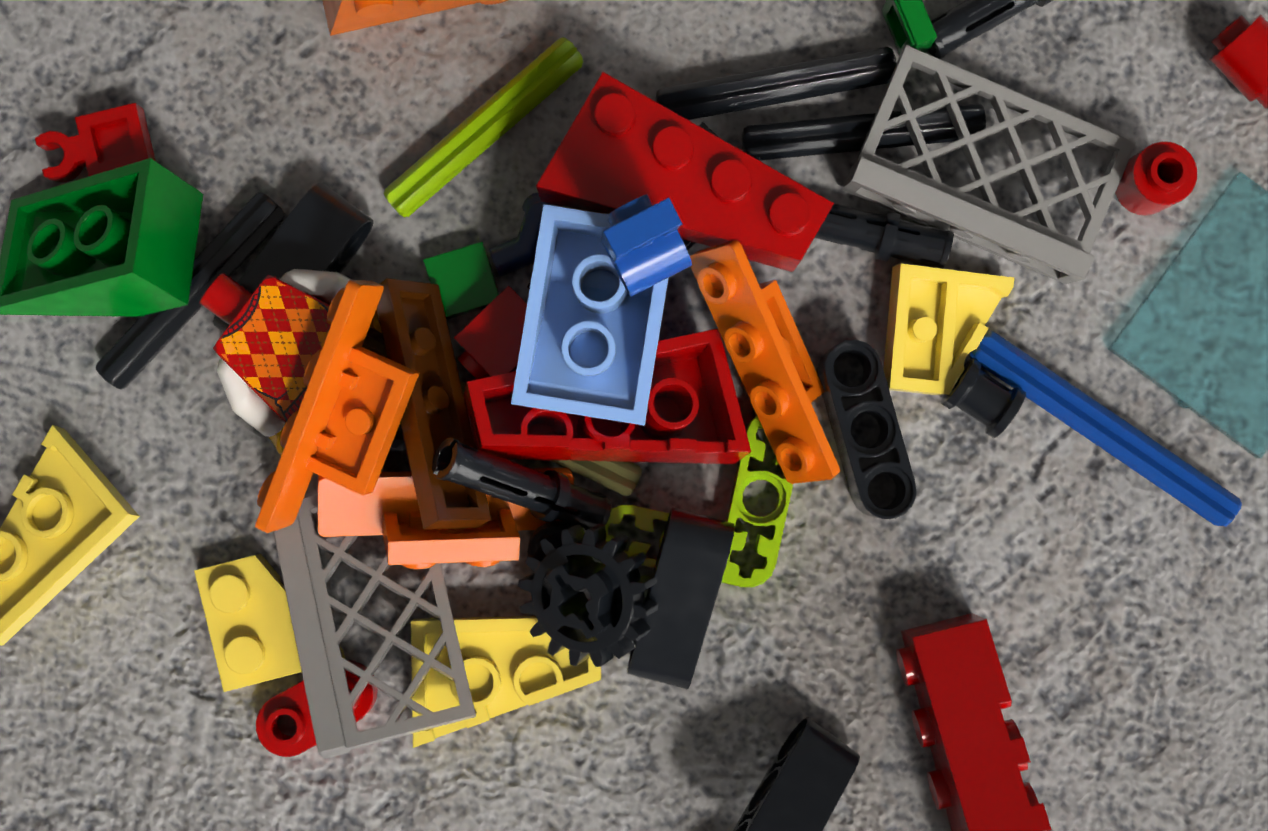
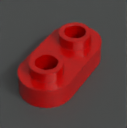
[256,660,378,757]

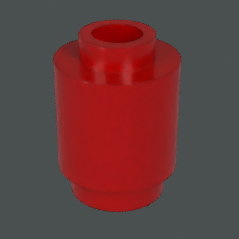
[1210,14,1268,109]
[1115,142,1197,216]

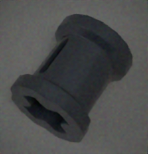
[941,358,1026,438]

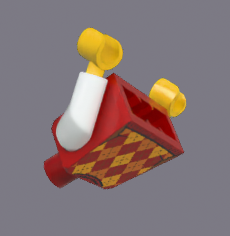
[200,269,382,456]

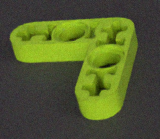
[605,415,793,587]

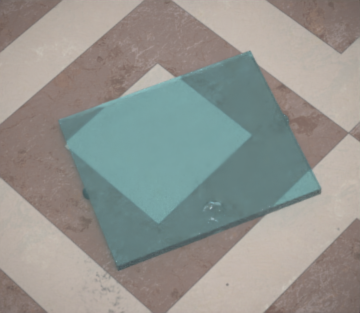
[1108,172,1268,458]

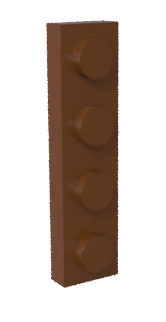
[377,278,492,529]

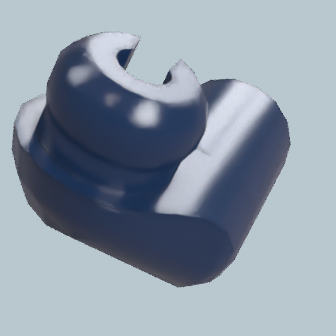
[488,192,560,277]

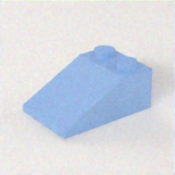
[511,204,668,426]

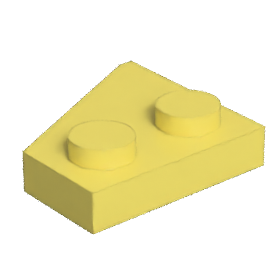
[883,264,1014,396]
[194,554,345,692]

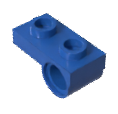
[600,194,692,297]

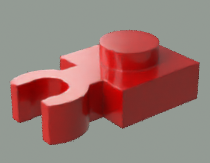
[35,103,156,183]

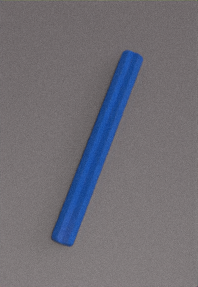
[970,331,1242,527]

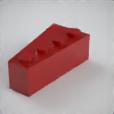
[536,72,834,272]
[464,328,751,464]
[896,613,1052,831]

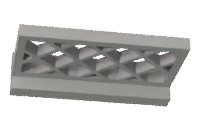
[842,45,1136,284]
[273,495,476,759]

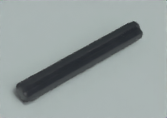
[655,47,897,120]
[742,103,986,161]
[96,192,285,390]

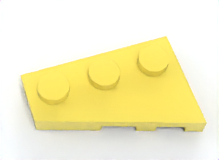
[0,425,140,646]
[411,616,602,748]

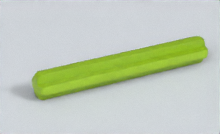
[383,37,584,217]

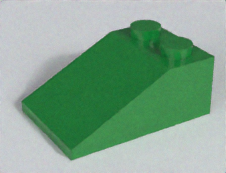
[0,158,204,317]

